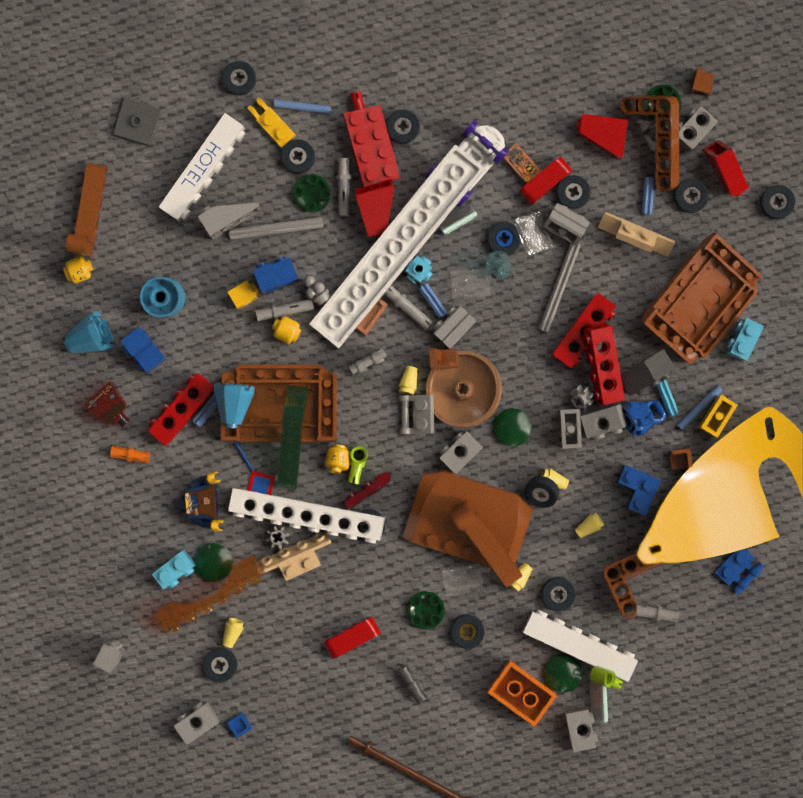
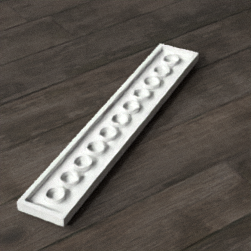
[310,145,485,348]

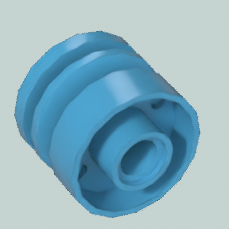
[140,277,185,317]

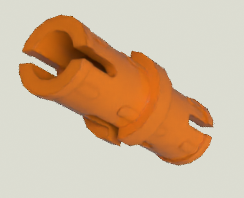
[110,445,151,464]

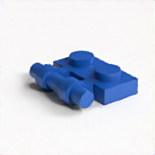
[714,549,764,595]

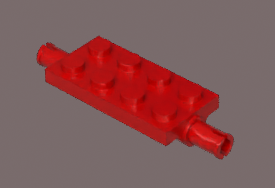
[342,91,400,187]

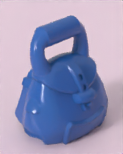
[622,400,667,436]

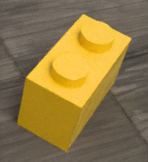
[698,395,738,438]

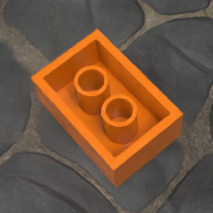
[487,659,558,727]

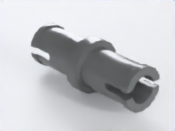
[397,665,427,704]

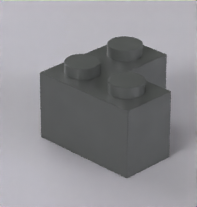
[621,349,675,396]

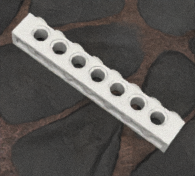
[228,488,385,543]

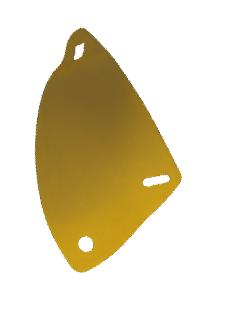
[638,407,803,563]

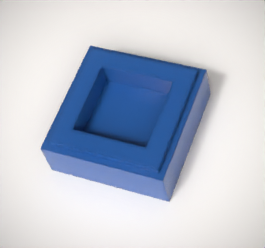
[226,712,253,739]

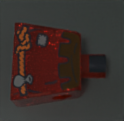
[83,381,130,428]

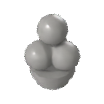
[304,276,331,306]

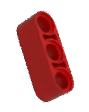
[519,156,573,206]
[323,616,381,660]

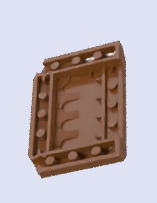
[641,232,762,364]
[221,365,337,443]
[403,470,533,568]

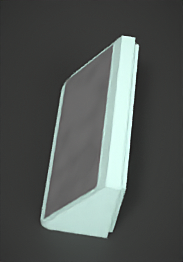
[439,205,477,235]
[590,682,608,722]

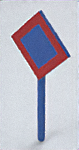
[234,443,276,495]

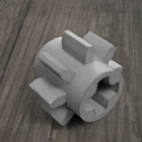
[570,385,594,410]
[266,525,290,549]

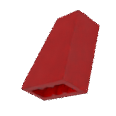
[575,114,628,160]
[702,140,749,197]
[355,179,394,237]

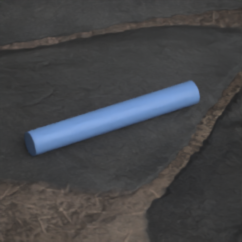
[274,100,332,114]
[677,385,723,430]

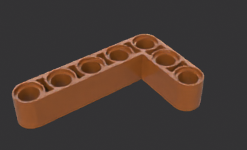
[620,95,679,192]
[66,163,108,258]
[451,500,523,588]
[604,545,667,620]

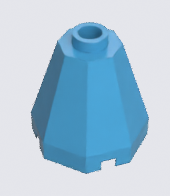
[64,312,113,353]
[214,383,255,428]

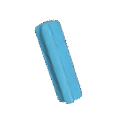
[656,380,679,416]

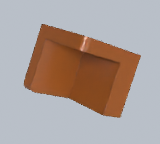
[690,67,714,97]
[429,348,458,370]
[668,449,693,470]

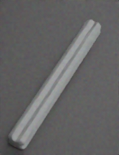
[229,217,323,240]
[539,243,581,332]

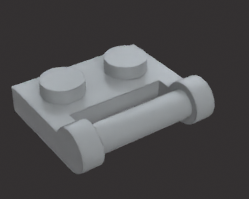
[399,395,434,434]

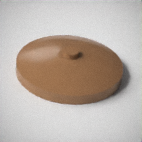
[426,351,502,428]

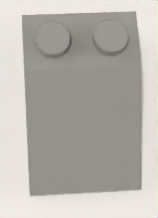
[198,203,262,240]

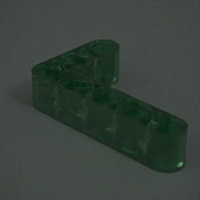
[277,385,309,489]

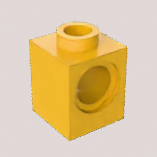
[228,280,259,310]

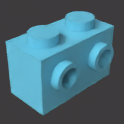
[727,318,764,362]
[152,550,196,590]

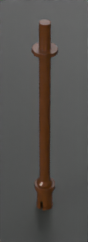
[347,736,472,798]

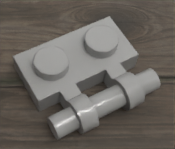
[349,348,387,375]

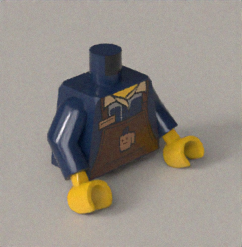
[174,471,224,531]

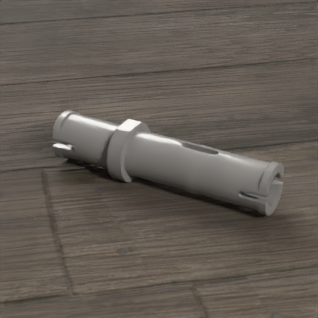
[336,158,351,216]
[384,285,433,330]
[255,299,314,321]
[623,605,679,623]

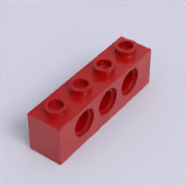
[551,292,616,369]
[583,323,625,406]
[148,373,214,446]

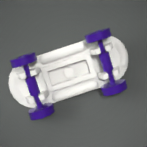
[425,120,509,208]

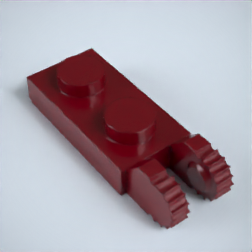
[344,472,391,510]

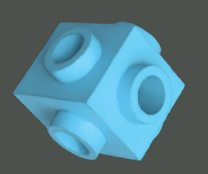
[405,256,433,284]

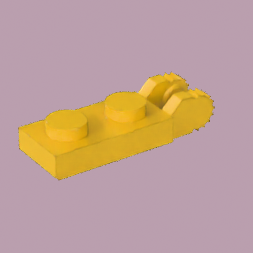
[247,97,296,148]

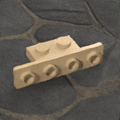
[598,212,675,257]
[257,531,331,581]

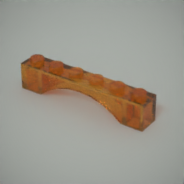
[153,554,266,633]

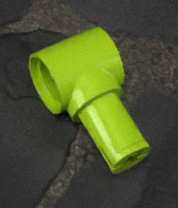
[347,446,368,484]
[590,666,623,690]

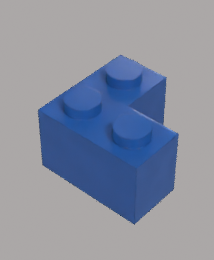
[253,256,299,295]
[121,327,167,373]
[616,465,661,516]

